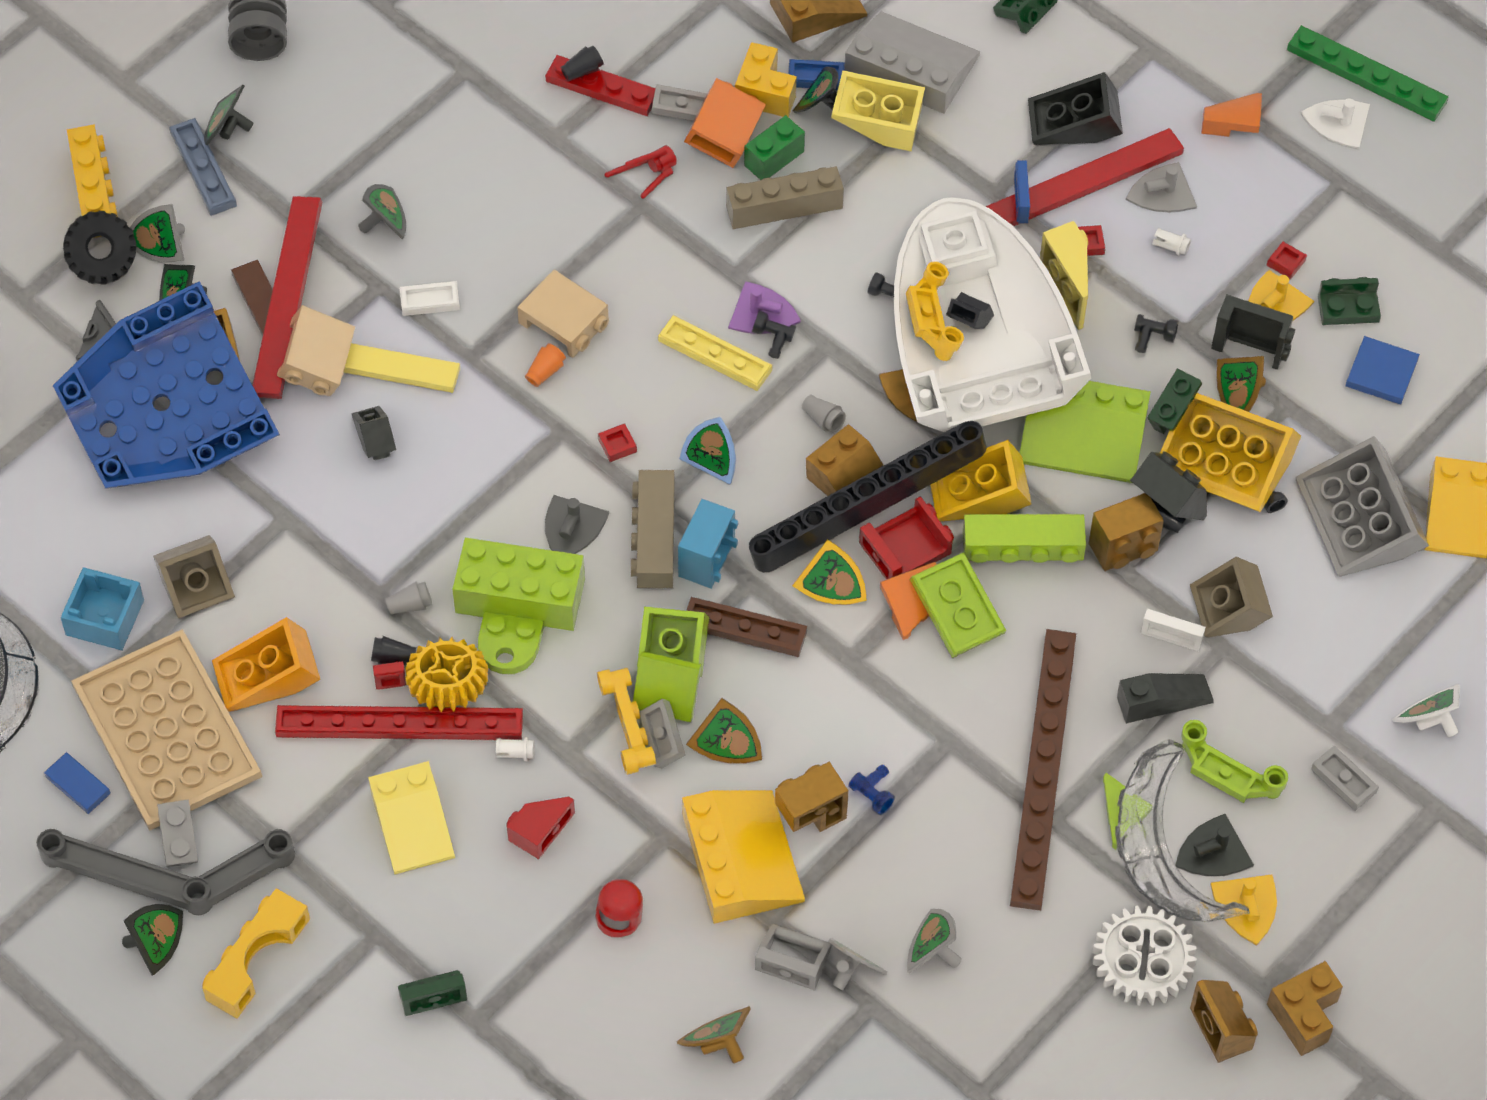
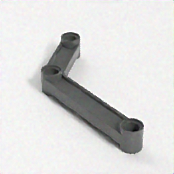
[36,829,295,916]

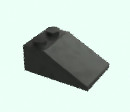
[1028,72,1123,145]
[1130,451,1207,520]

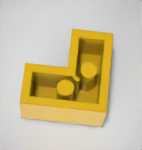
[735,42,797,117]

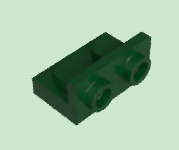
[993,0,1058,34]
[1317,277,1381,325]
[1147,368,1202,434]
[398,970,467,1016]

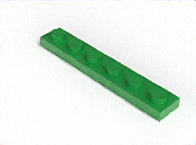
[1287,25,1449,122]

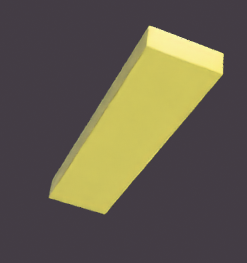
[658,315,772,391]
[344,343,460,393]

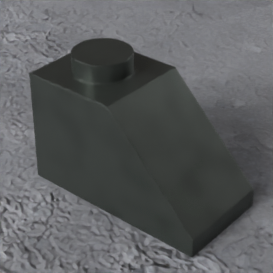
[351,406,397,460]

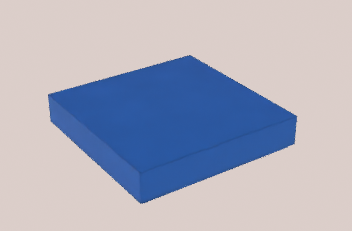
[1346,336,1420,405]

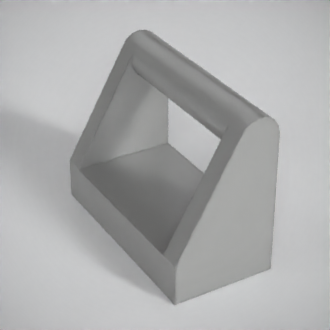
[755,923,832,990]

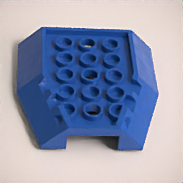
[53,281,280,489]

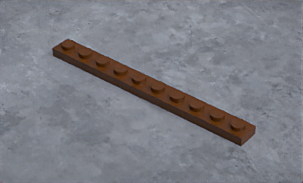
[1010,629,1077,911]

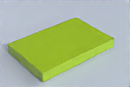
[910,552,1006,658]

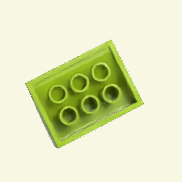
[1019,381,1151,483]

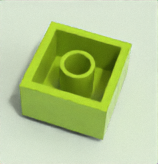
[637,606,709,677]

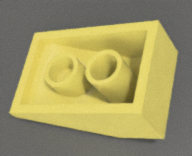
[831,71,925,151]
[1040,221,1088,330]
[368,761,455,874]

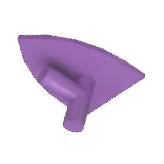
[728,281,801,334]

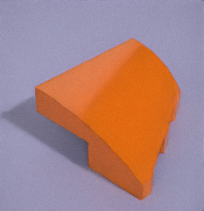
[1201,93,1262,137]
[880,562,937,640]

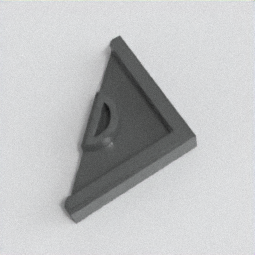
[76,300,116,362]

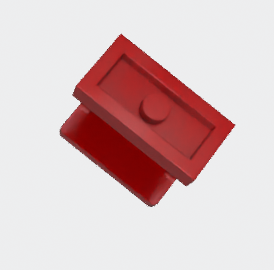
[859,496,954,580]

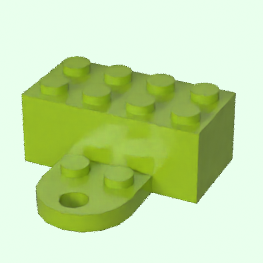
[452,537,585,674]

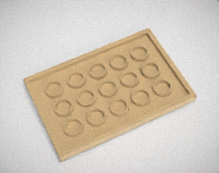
[71,629,262,831]

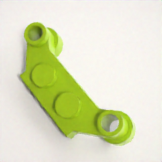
[1181,720,1288,803]

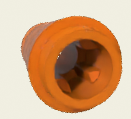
[525,343,566,387]

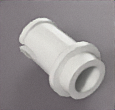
[1153,228,1191,256]
[496,737,535,762]

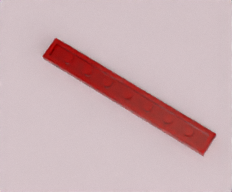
[985,128,1184,226]
[253,196,322,399]
[275,705,523,740]

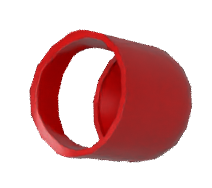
[595,879,643,937]

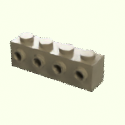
[726,166,844,229]
[631,470,675,588]

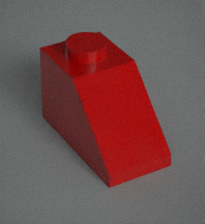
[506,796,575,860]

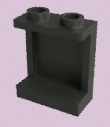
[1211,294,1296,370]

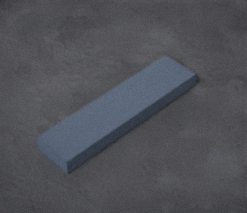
[169,118,237,216]

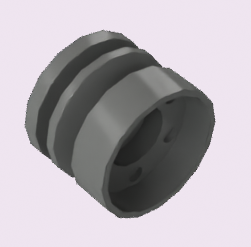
[228,0,287,61]

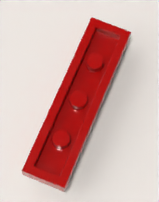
[545,55,656,117]

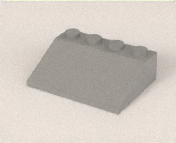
[845,11,980,114]
[1295,436,1429,577]

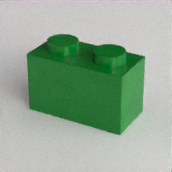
[744,115,805,180]

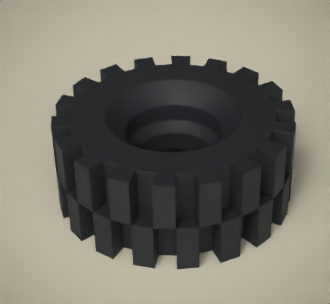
[63,211,136,285]

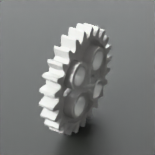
[1092,906,1197,1006]

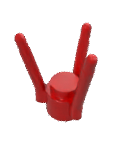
[604,145,677,199]

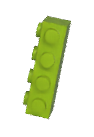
[963,514,1086,563]

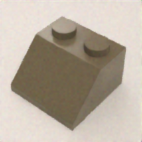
[153,535,235,618]
[1190,557,1273,638]

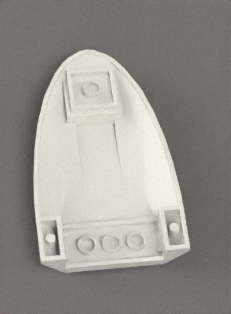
[894,198,1091,432]

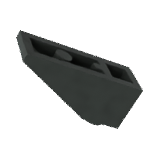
[1117,673,1214,724]

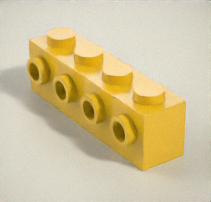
[66,124,118,238]

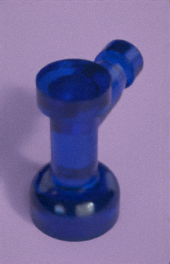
[848,764,895,815]

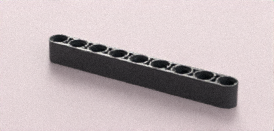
[749,421,987,573]

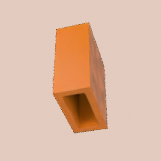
[684,78,766,168]

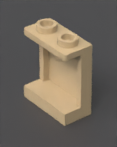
[517,269,609,358]
[277,305,355,396]

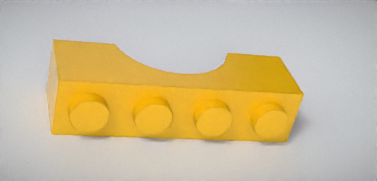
[202,888,310,1019]

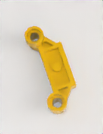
[906,262,964,361]
[597,668,656,775]

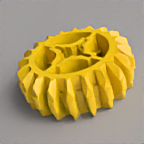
[405,636,488,712]

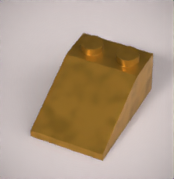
[770,0,867,43]

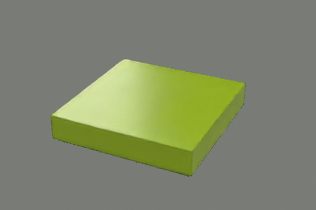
[633,651,701,722]

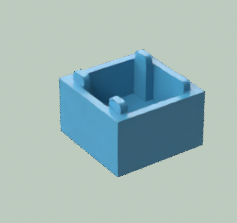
[678,499,738,589]
[60,567,144,651]

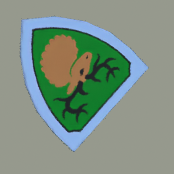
[679,417,736,484]

